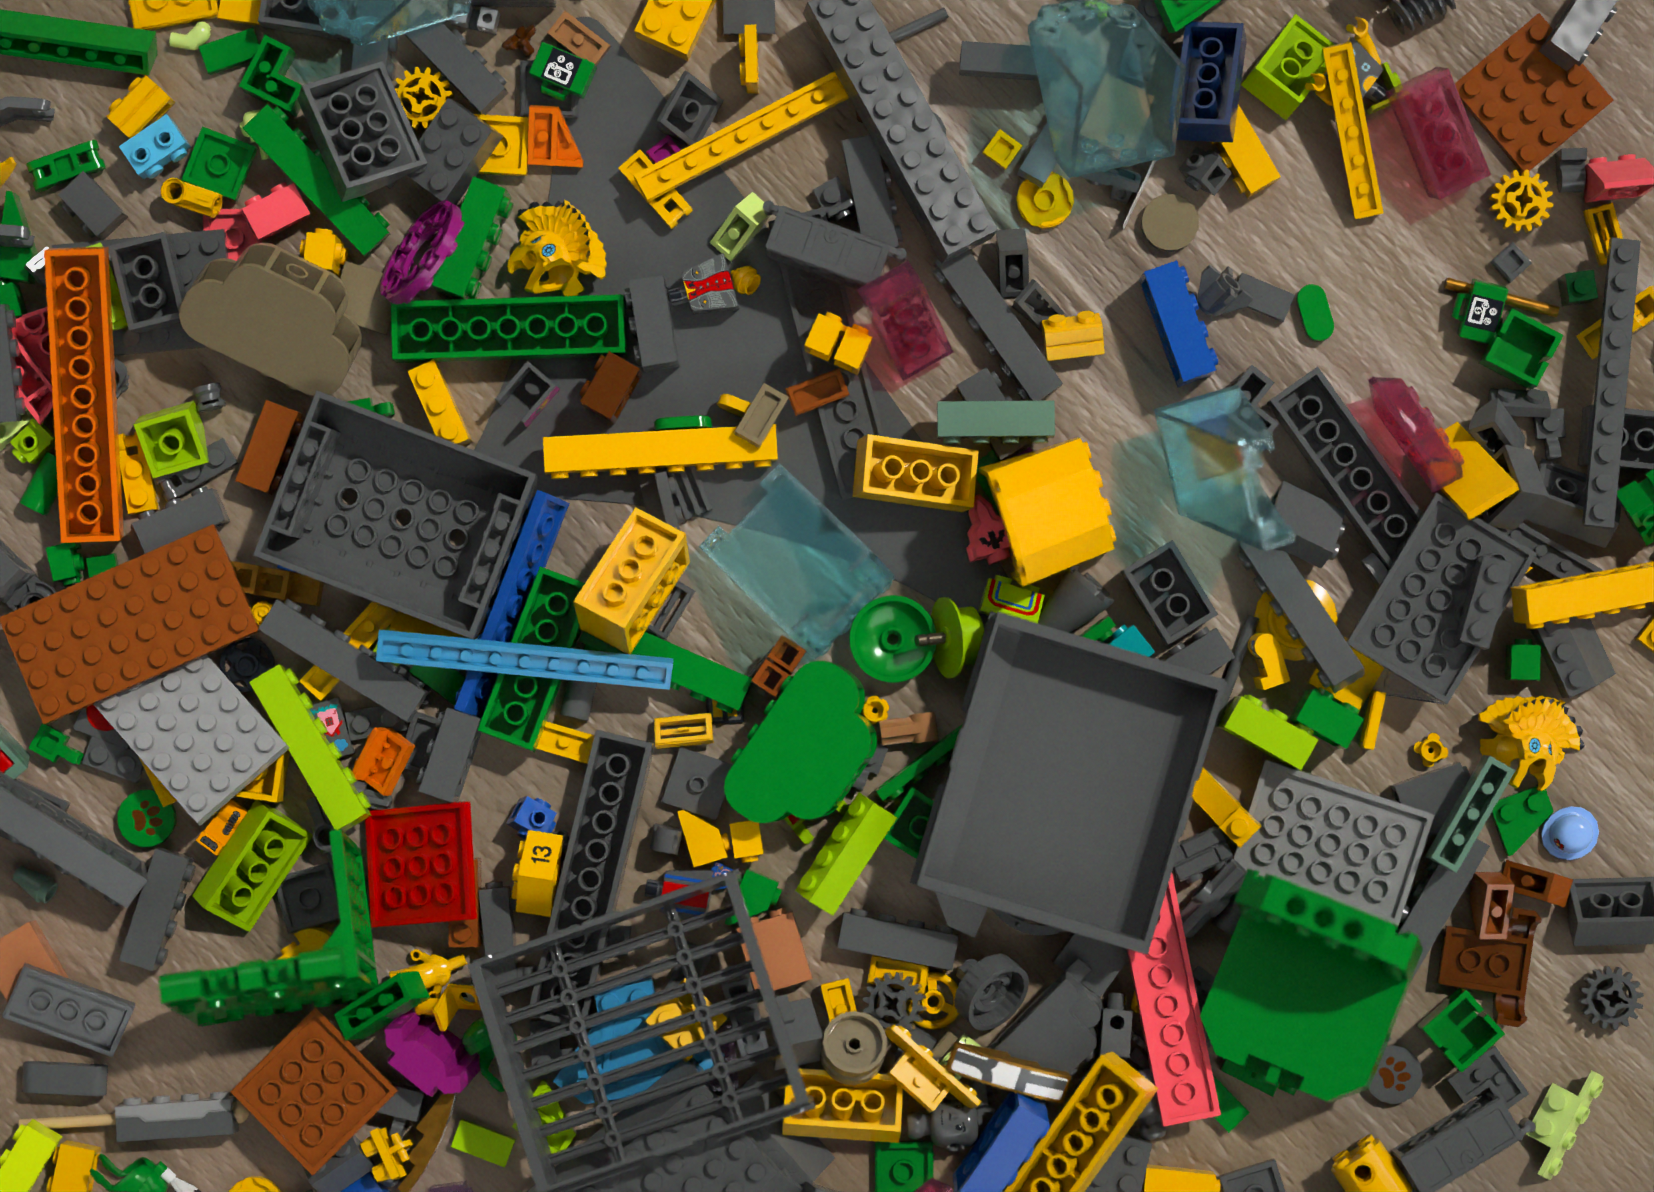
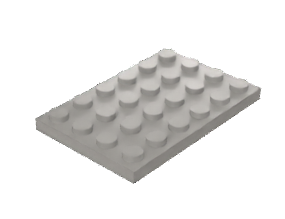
[93,655,289,826]
[1233,759,1435,926]

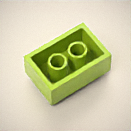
[1219,694,1318,770]

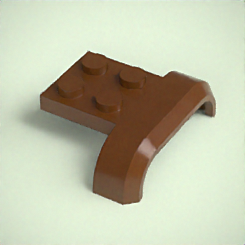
[1437,907,1542,1027]

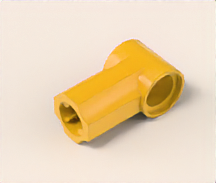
[161,178,223,218]

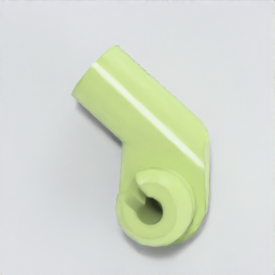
[169,21,211,50]

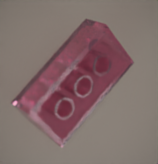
[1368,377,1464,493]

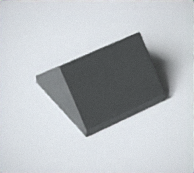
[657,71,724,146]

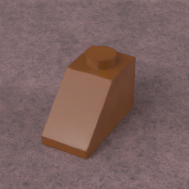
[1503,860,1573,907]
[1469,872,1515,939]

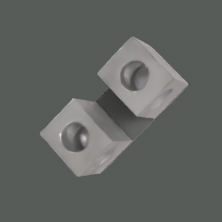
[449,0,501,35]

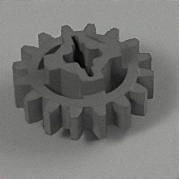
[1578,966,1644,1030]
[863,972,927,1031]

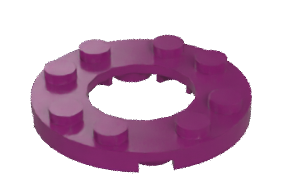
[380,200,464,305]

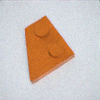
[527,105,584,167]

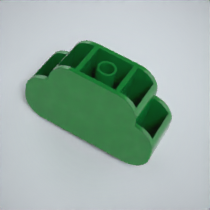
[724,661,877,823]

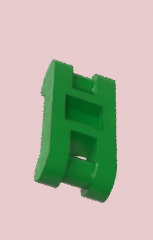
[26,140,106,192]

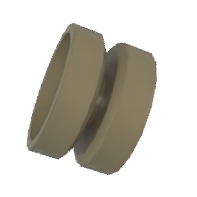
[820,1011,887,1085]

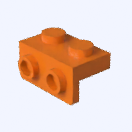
[352,727,415,796]

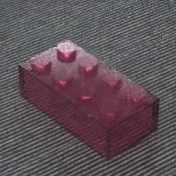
[1386,67,1491,200]
[857,261,953,381]

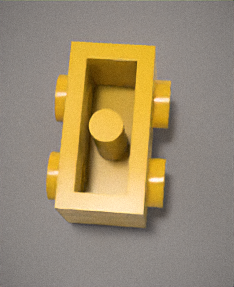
[300,228,348,278]

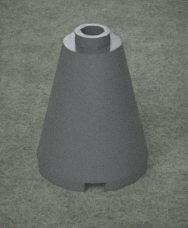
[1038,564,1115,633]

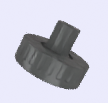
[954,954,1029,1030]

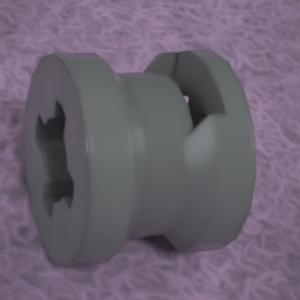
[192,383,226,413]

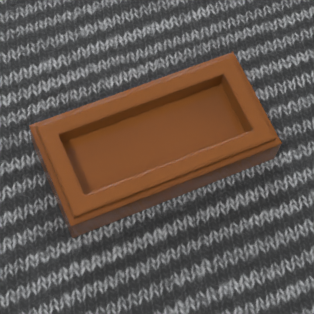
[785,368,850,416]

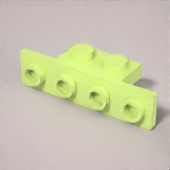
[1526,1070,1604,1180]

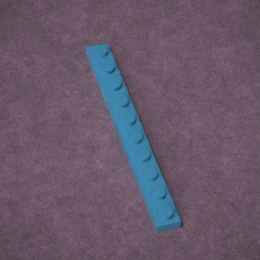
[376,630,673,690]

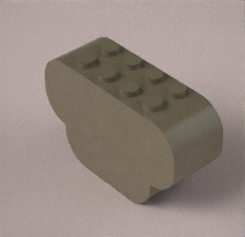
[179,243,362,396]

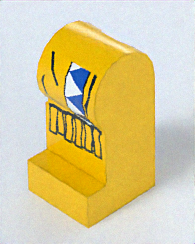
[1248,632,1291,690]

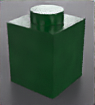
[1558,270,1598,307]

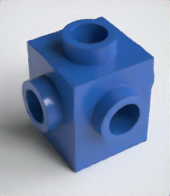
[506,796,557,840]

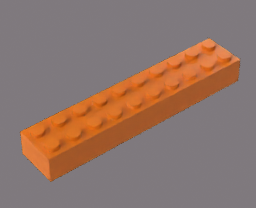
[44,247,124,543]

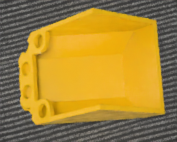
[978,437,1117,586]

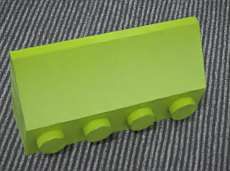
[795,793,897,916]
[192,799,313,932]

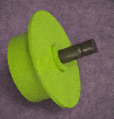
[914,597,984,678]

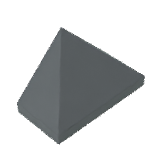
[1012,279,1065,332]

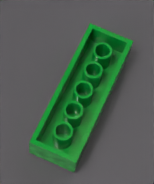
[478,566,585,753]

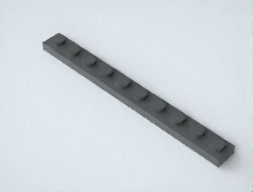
[1582,237,1641,529]

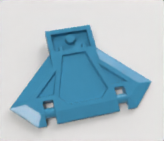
[553,977,725,1104]

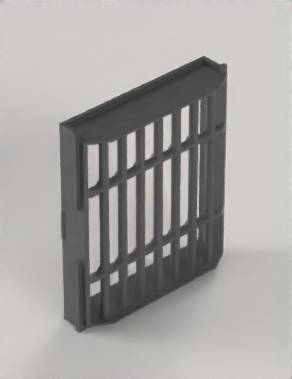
[468,869,816,1192]

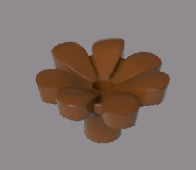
[502,25,536,57]

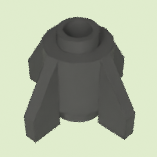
[1198,264,1254,316]

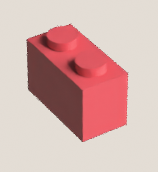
[242,182,310,243]

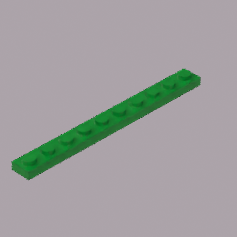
[875,615,1116,801]

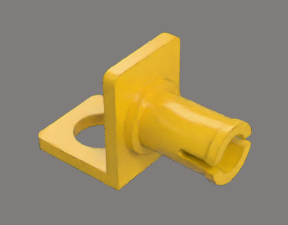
[415,984,481,1032]

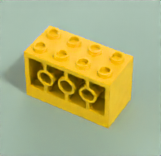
[574,507,690,654]

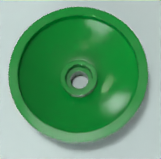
[850,595,936,683]

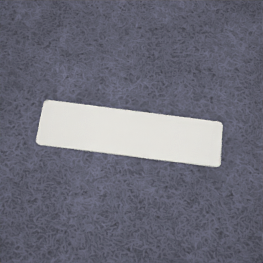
[1123,153,1158,229]

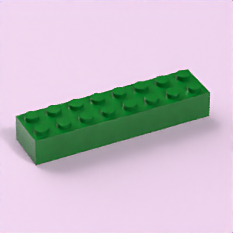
[391,294,627,363]

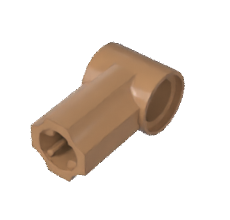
[879,712,939,746]

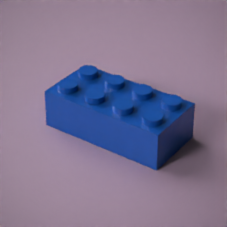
[1139,260,1219,388]
[953,1091,1050,1192]

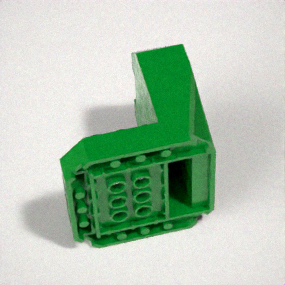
[1200,868,1423,1103]

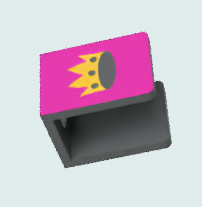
[495,361,560,427]

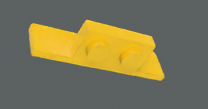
[884,1025,981,1112]

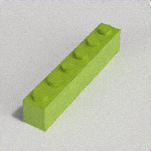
[249,664,372,832]

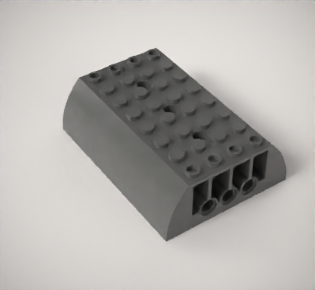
[253,390,538,639]

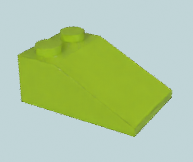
[1241,14,1335,120]

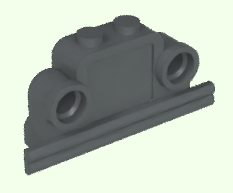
[988,957,1102,1078]

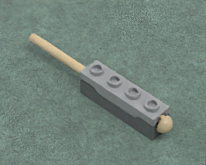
[19,1091,249,1142]

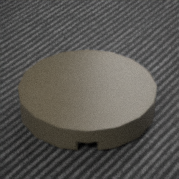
[1141,194,1199,252]

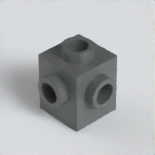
[1179,147,1232,196]

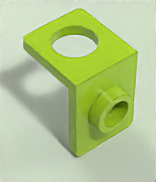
[1367,62,1403,115]

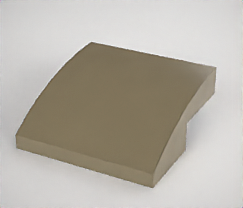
[340,261,391,335]

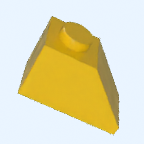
[677,809,732,867]

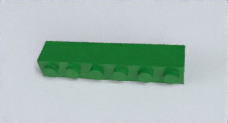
[0,9,158,75]
[243,104,391,257]
[579,631,753,714]

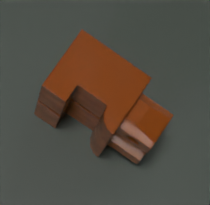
[751,635,806,697]

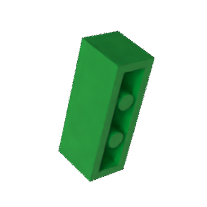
[334,971,430,1041]

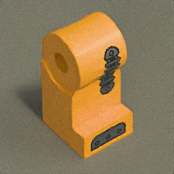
[196,799,248,856]

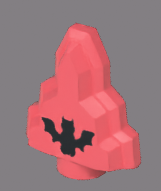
[965,494,1011,565]

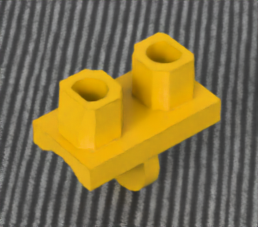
[360,1128,413,1182]

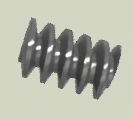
[1389,0,1456,35]

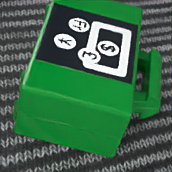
[529,42,597,101]
[1451,279,1509,345]

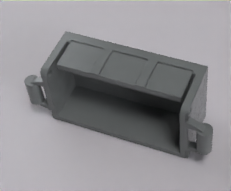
[763,200,907,295]
[1391,1091,1536,1192]

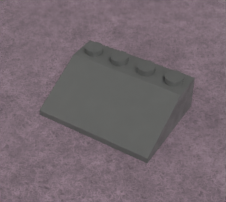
[297,61,427,202]

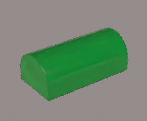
[19,451,58,516]

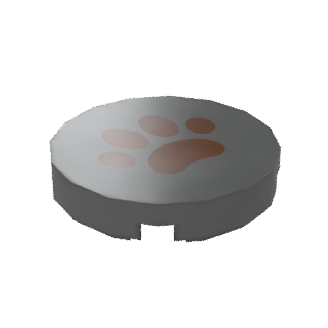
[1368,1045,1423,1104]

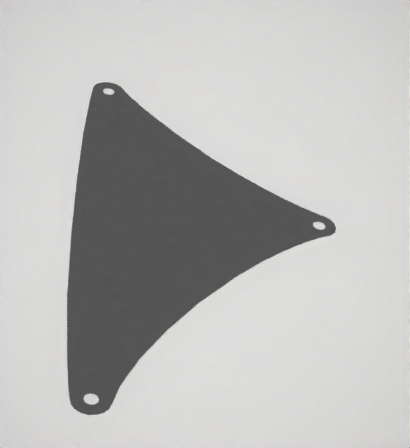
[474,17,1012,630]

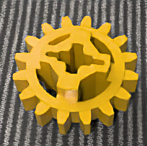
[395,66,454,130]
[1489,169,1554,233]

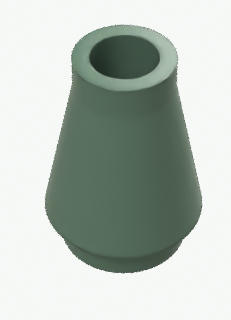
[12,866,58,903]

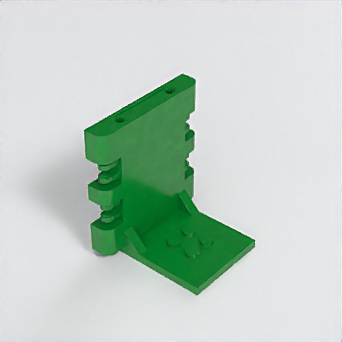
[159,829,379,1027]

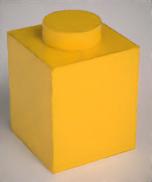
[729,820,764,863]

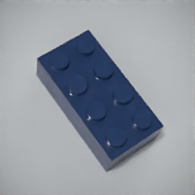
[1171,22,1247,142]

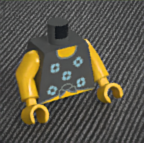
[1305,17,1388,106]

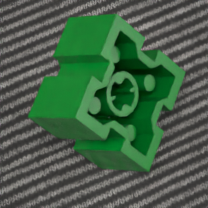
[1617,469,1654,546]

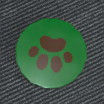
[117,790,177,847]

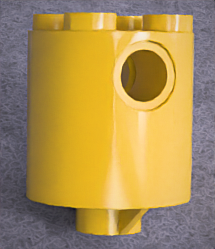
[1331,1134,1413,1192]

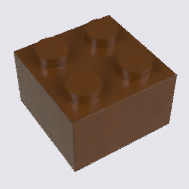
[579,351,643,424]

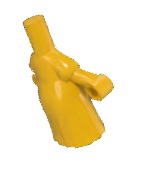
[389,949,468,998]

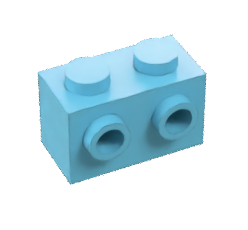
[119,114,191,179]

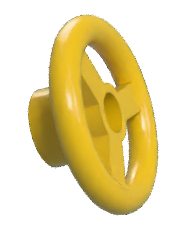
[909,971,959,1030]

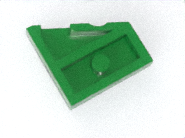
[1491,785,1554,856]

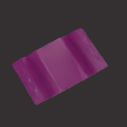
[385,1007,480,1096]

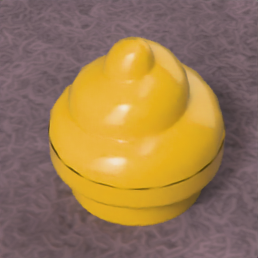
[731,266,761,295]

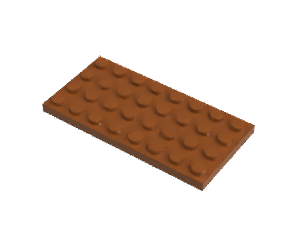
[0,524,260,725]

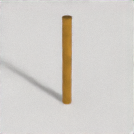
[1444,277,1560,318]

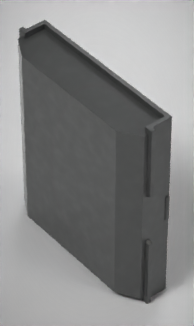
[910,611,1227,954]

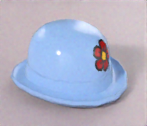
[1541,806,1599,860]

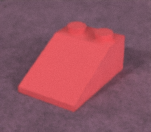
[1584,154,1654,203]

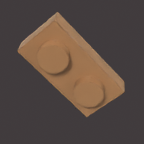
[547,10,611,66]

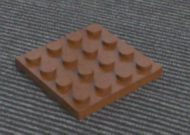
[1449,13,1614,173]
[230,1007,398,1176]

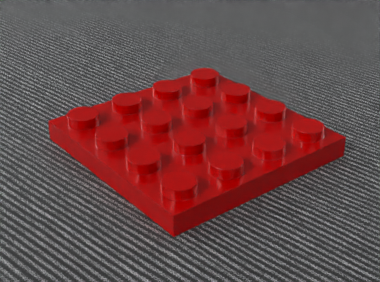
[365,801,477,927]

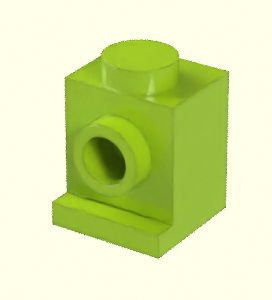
[10,418,55,464]

